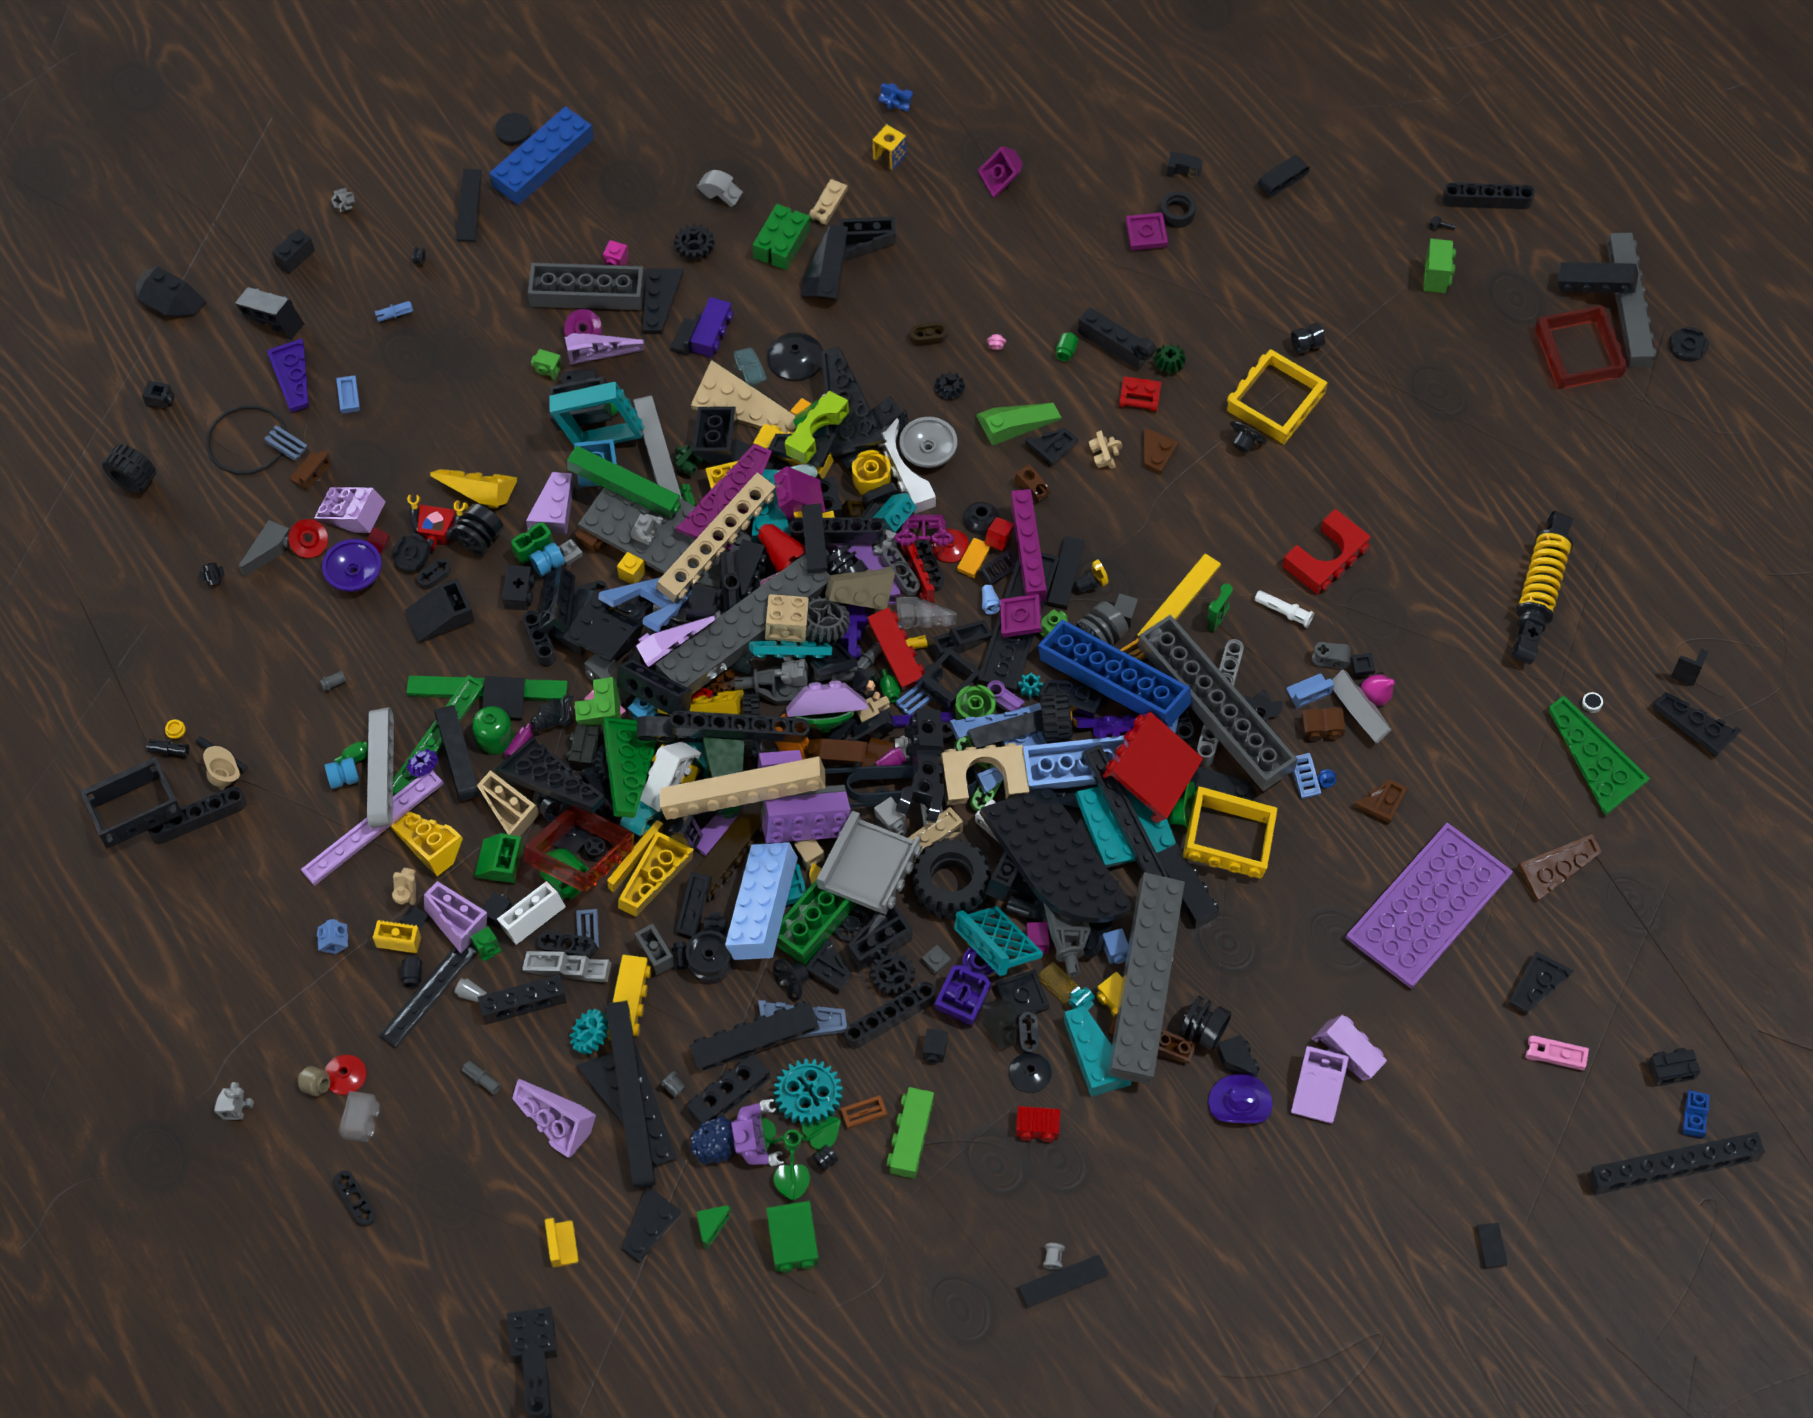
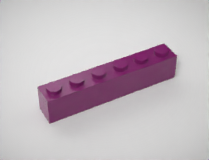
[1011,489,1047,602]

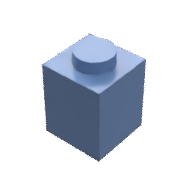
[1102,928,1129,964]

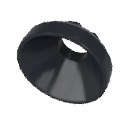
[964,502,999,535]

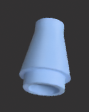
[982,585,1001,615]

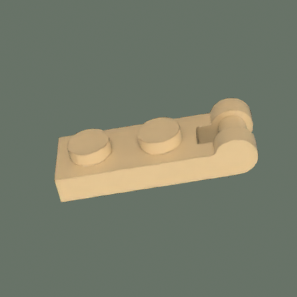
[809,179,848,225]

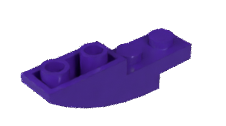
[841,604,869,660]

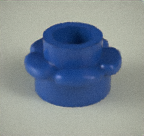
[1317,769,1336,788]

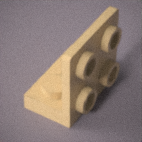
[765,594,808,643]

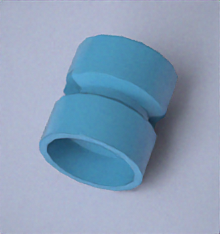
[529,542,565,577]
[325,757,359,789]

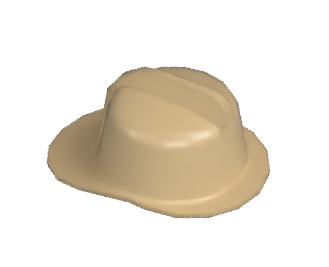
[203,746,240,790]

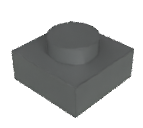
[922,945,951,975]

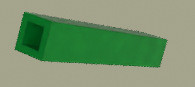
[567,445,681,519]

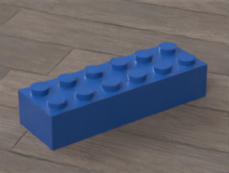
[490,106,594,205]

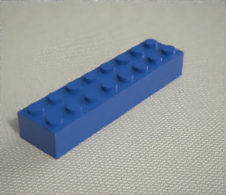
[1038,619,1192,727]

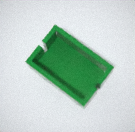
[753,204,811,270]

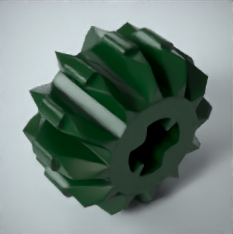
[1154,343,1186,375]

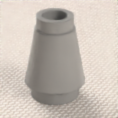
[454,978,487,1002]

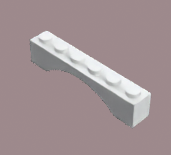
[878,418,936,514]

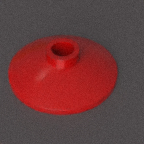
[288,519,328,558]
[931,529,969,563]
[325,1055,367,1095]

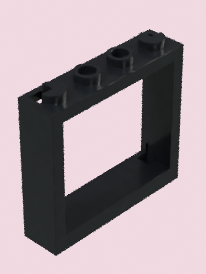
[80,757,183,849]

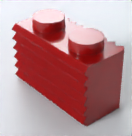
[1016,1106,1061,1142]

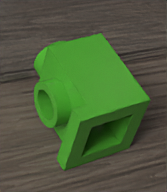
[531,349,562,380]
[1039,609,1068,638]

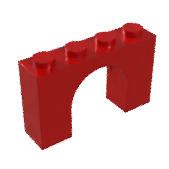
[1282,509,1371,595]

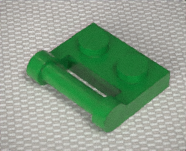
[1206,584,1233,633]

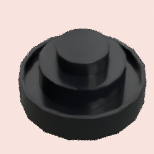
[1075,928,1104,959]

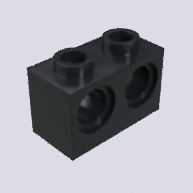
[820,477,842,518]

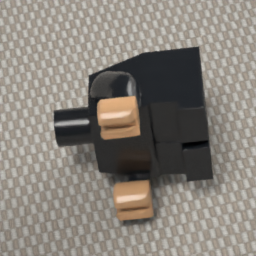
[852,667,881,701]

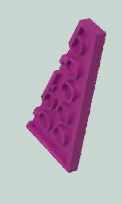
[675,444,772,552]

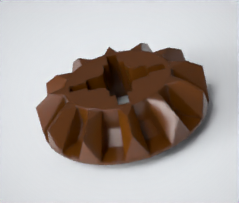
[711,668,741,695]

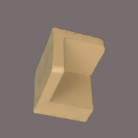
[794,839,825,871]

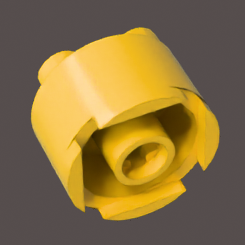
[852,450,891,495]

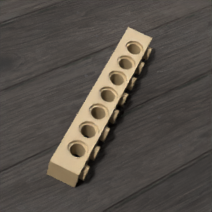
[656,472,775,603]

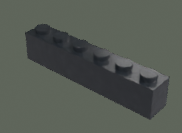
[690,1001,820,1072]

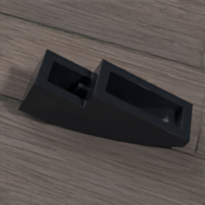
[928,620,993,661]

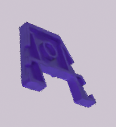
[1072,715,1136,738]

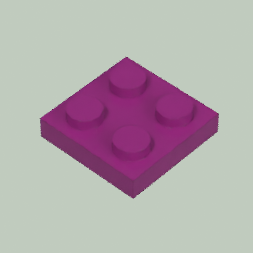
[1125,213,1168,250]
[1000,594,1042,638]

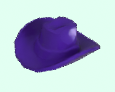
[1208,1074,1273,1123]

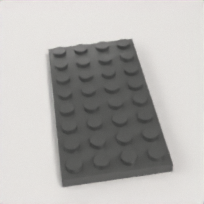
[578,465,752,589]

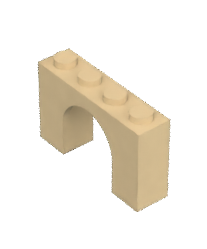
[939,743,1029,805]

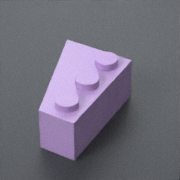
[424,881,487,953]

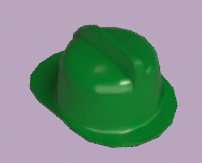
[1169,782,1195,829]

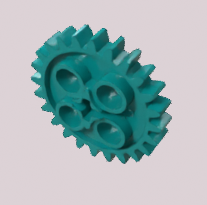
[774,1059,843,1126]

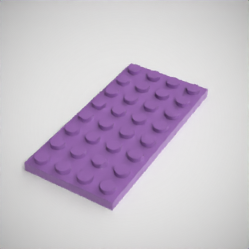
[1346,823,1513,989]

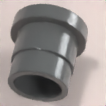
[659,1071,686,1098]

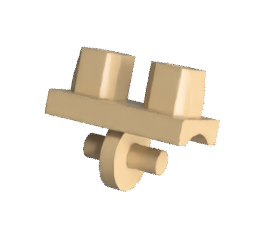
[1089,431,1123,469]
[392,868,416,905]

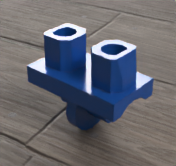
[878,83,913,112]

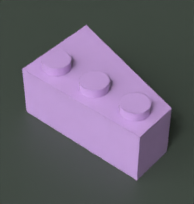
[526,472,574,535]
[1312,1014,1387,1081]

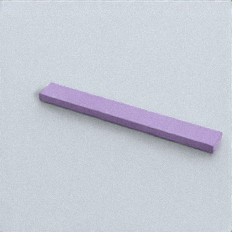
[301,770,444,886]

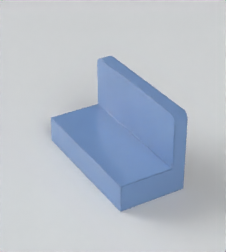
[1286,674,1334,709]

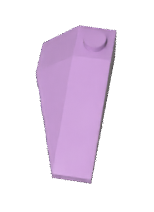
[565,333,644,365]
[636,615,717,667]
[512,1079,596,1158]

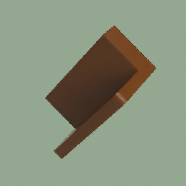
[290,450,332,491]

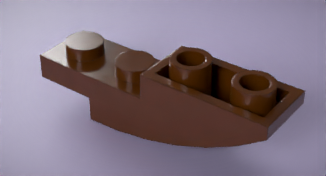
[1108,1014,1196,1063]

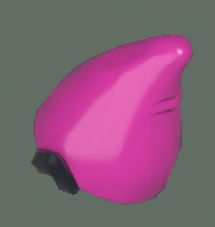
[1361,672,1395,707]

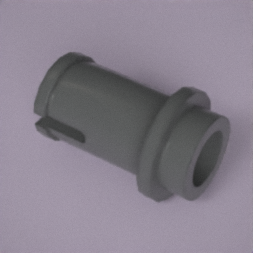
[319,671,346,691]

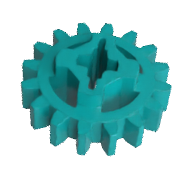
[570,1009,609,1055]

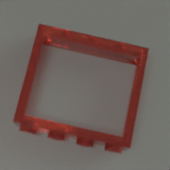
[1535,305,1627,390]
[524,805,635,893]

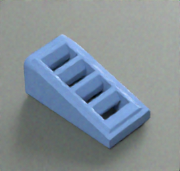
[1292,753,1321,799]

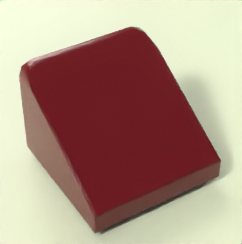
[366,527,391,556]

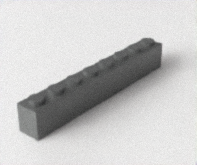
[1607,233,1656,368]

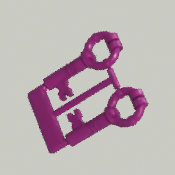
[894,514,954,546]

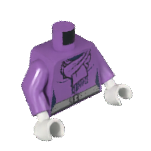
[732,1099,784,1166]

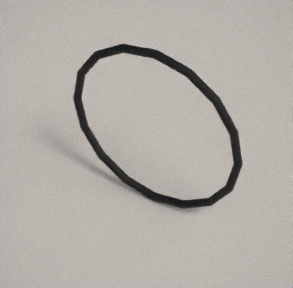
[206,405,288,474]

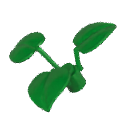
[762,1116,841,1201]

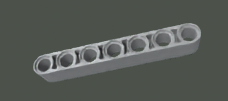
[633,395,682,499]
[1197,639,1244,767]
[367,707,394,828]

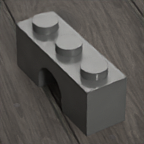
[584,654,636,709]

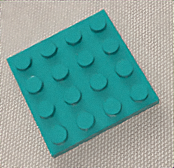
[1075,784,1176,868]

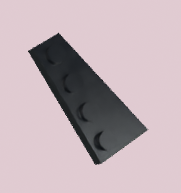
[838,396,902,472]

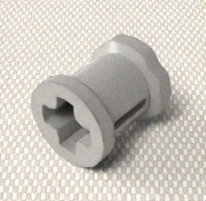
[1043,1243,1065,1270]

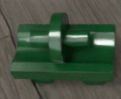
[674,445,706,477]

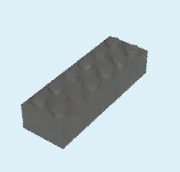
[528,263,645,310]

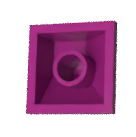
[978,146,1023,198]

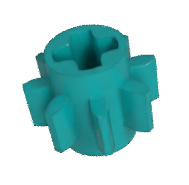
[1018,672,1043,699]
[1069,986,1095,1010]

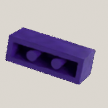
[690,297,734,358]

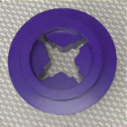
[407,749,438,777]

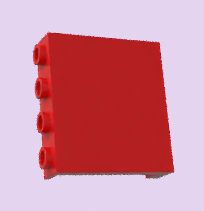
[1103,712,1203,823]

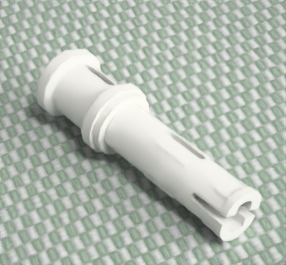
[1254,590,1314,628]

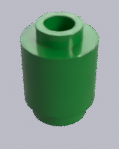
[1055,332,1079,361]

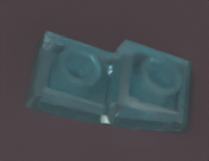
[733,347,767,385]

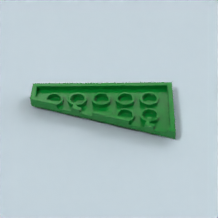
[1548,695,1650,817]
[602,717,657,818]

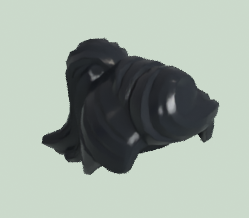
[530,695,574,730]

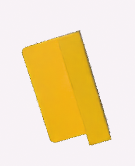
[545,1218,579,1268]

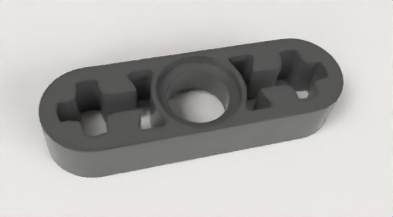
[881,546,920,597]

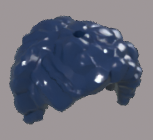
[691,1116,735,1165]

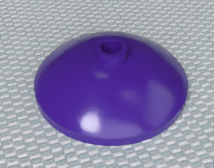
[322,539,382,592]

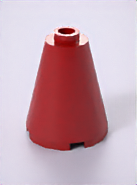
[758,523,806,573]

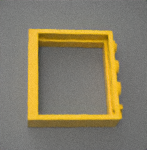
[1227,349,1328,445]
[1182,786,1277,879]

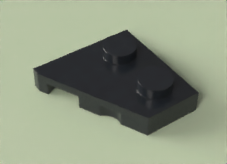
[1025,428,1079,466]
[805,939,851,993]

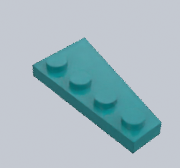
[749,639,832,658]

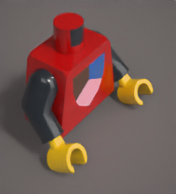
[407,494,468,552]

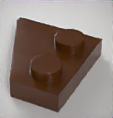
[1144,428,1179,475]
[1354,779,1408,823]

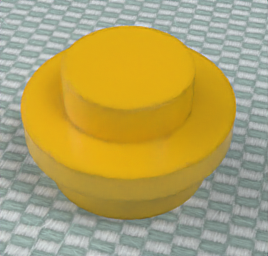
[165,720,186,739]

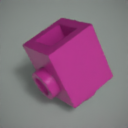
[603,240,629,266]

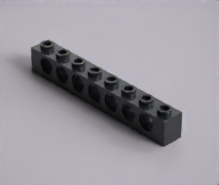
[1588,1132,1765,1195]

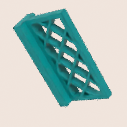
[954,906,1043,976]

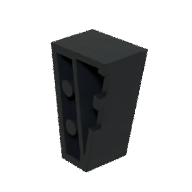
[235,287,304,340]

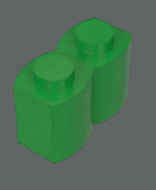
[511,522,553,564]

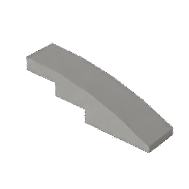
[1332,670,1392,743]
[522,951,612,982]

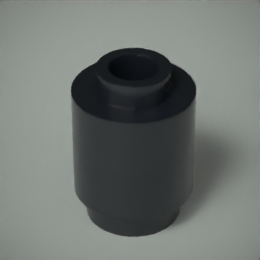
[400,956,423,989]

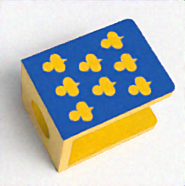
[873,124,906,170]

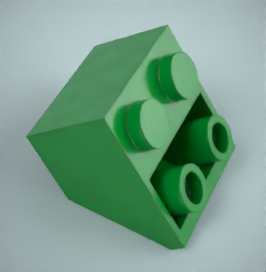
[474,833,524,884]

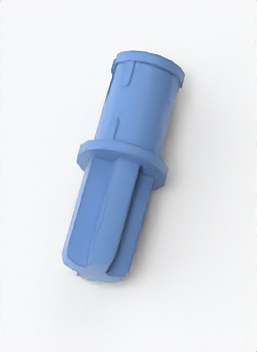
[375,301,413,323]

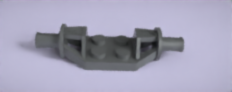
[734,664,854,705]
[1043,903,1091,977]

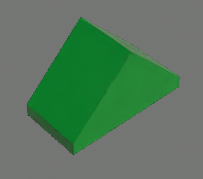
[697,1205,732,1250]

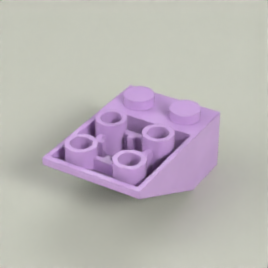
[314,487,386,533]
[1291,1046,1349,1124]

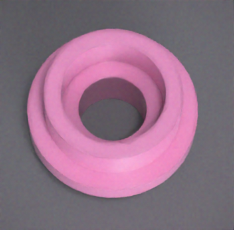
[987,334,1006,350]

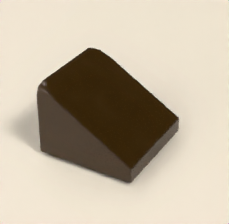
[841,500,865,518]

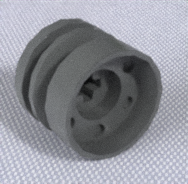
[1076,601,1129,646]

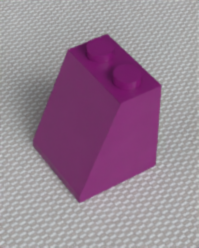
[773,466,825,522]

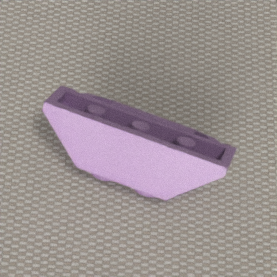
[786,681,868,717]

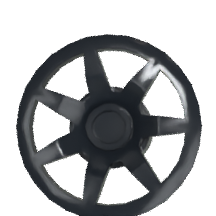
[1230,421,1267,453]
[772,959,809,1001]

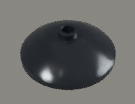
[767,332,823,381]

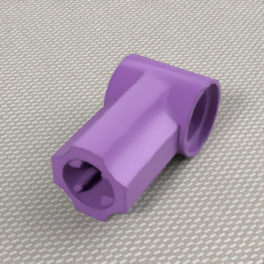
[987,680,1025,712]

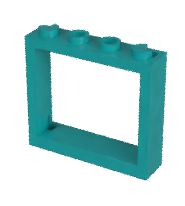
[549,382,645,446]

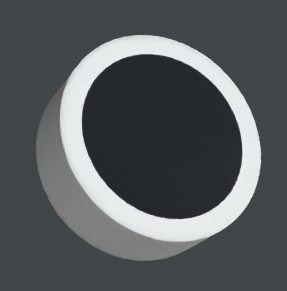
[1582,692,1603,713]

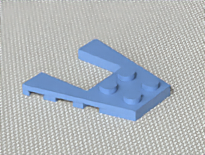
[598,577,692,632]
[949,709,1047,794]

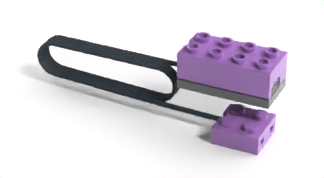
[758,750,978,843]

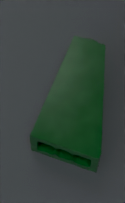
[701,737,744,819]

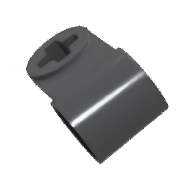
[1311,642,1351,670]

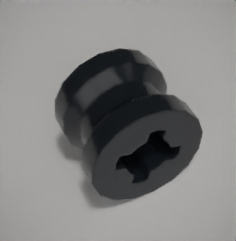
[585,837,607,862]
[812,1144,838,1172]

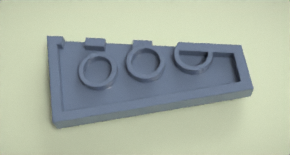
[759,1000,847,1039]

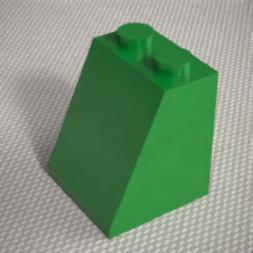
[766,1201,819,1273]

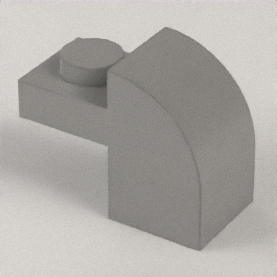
[697,170,742,207]

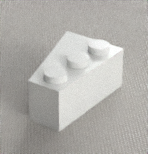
[640,741,701,812]

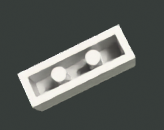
[497,881,566,945]

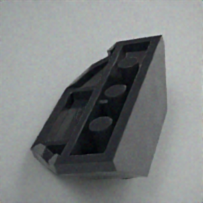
[135,266,206,317]

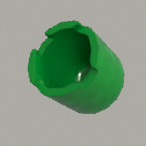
[473,706,515,755]
[540,848,592,900]

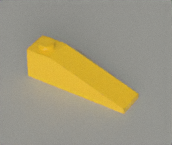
[430,469,517,509]
[657,690,744,726]
[390,812,463,876]

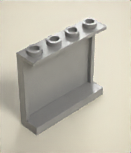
[817,811,922,915]

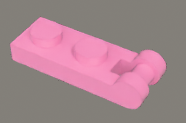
[1526,1036,1589,1071]

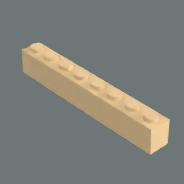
[660,757,825,820]

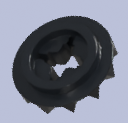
[935,372,965,399]

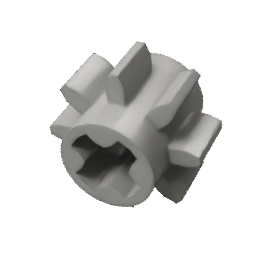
[331,188,355,212]

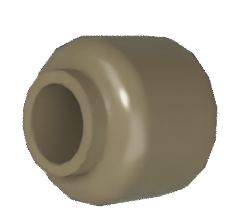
[298,1066,330,1096]

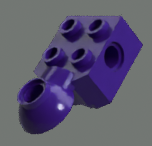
[935,947,994,1026]

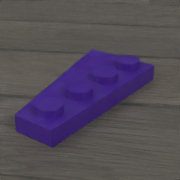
[267,338,309,413]

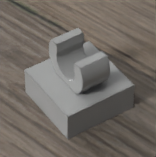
[558,539,583,566]

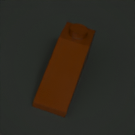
[806,739,867,766]

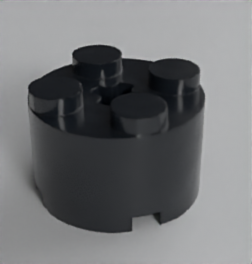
[686,582,722,625]

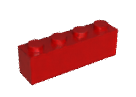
[867,607,925,691]

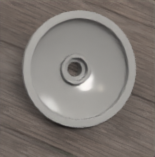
[900,417,957,468]

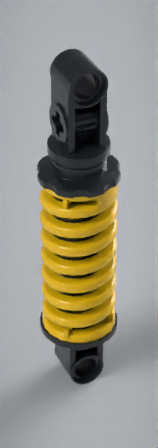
[1511,510,1573,665]

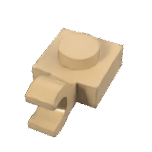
[855,696,891,723]

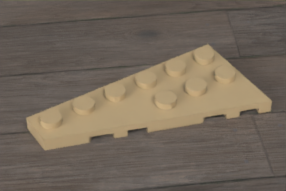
[691,360,796,433]

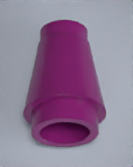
[875,747,907,766]

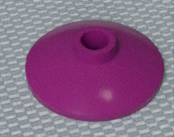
[564,309,602,337]

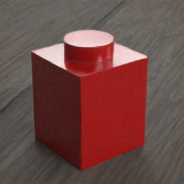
[985,517,1014,551]

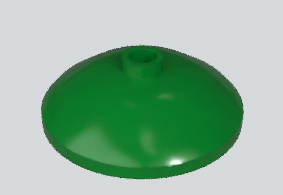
[794,711,854,732]

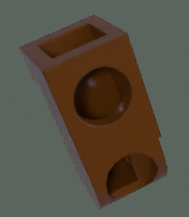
[1014,464,1051,503]

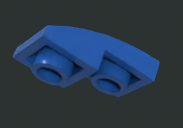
[1682,1090,1710,1138]

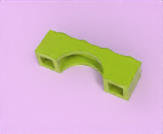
[785,391,849,465]

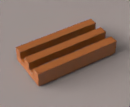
[840,1095,888,1130]

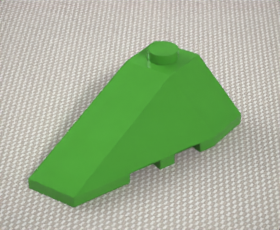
[976,403,1061,446]

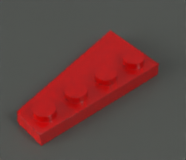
[900,537,934,610]

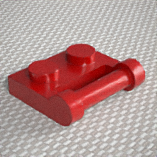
[1119,376,1161,412]

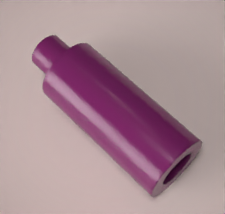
[503,724,534,758]

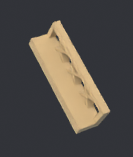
[909,807,963,864]

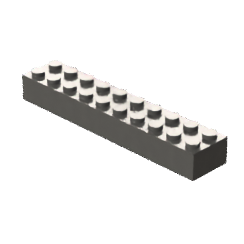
[656,553,830,694]
[1137,615,1298,791]
[1107,872,1185,1085]

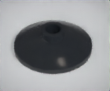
[1009,1052,1052,1093]

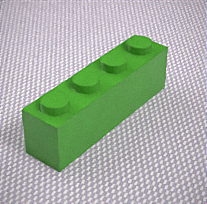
[887,1087,934,1179]

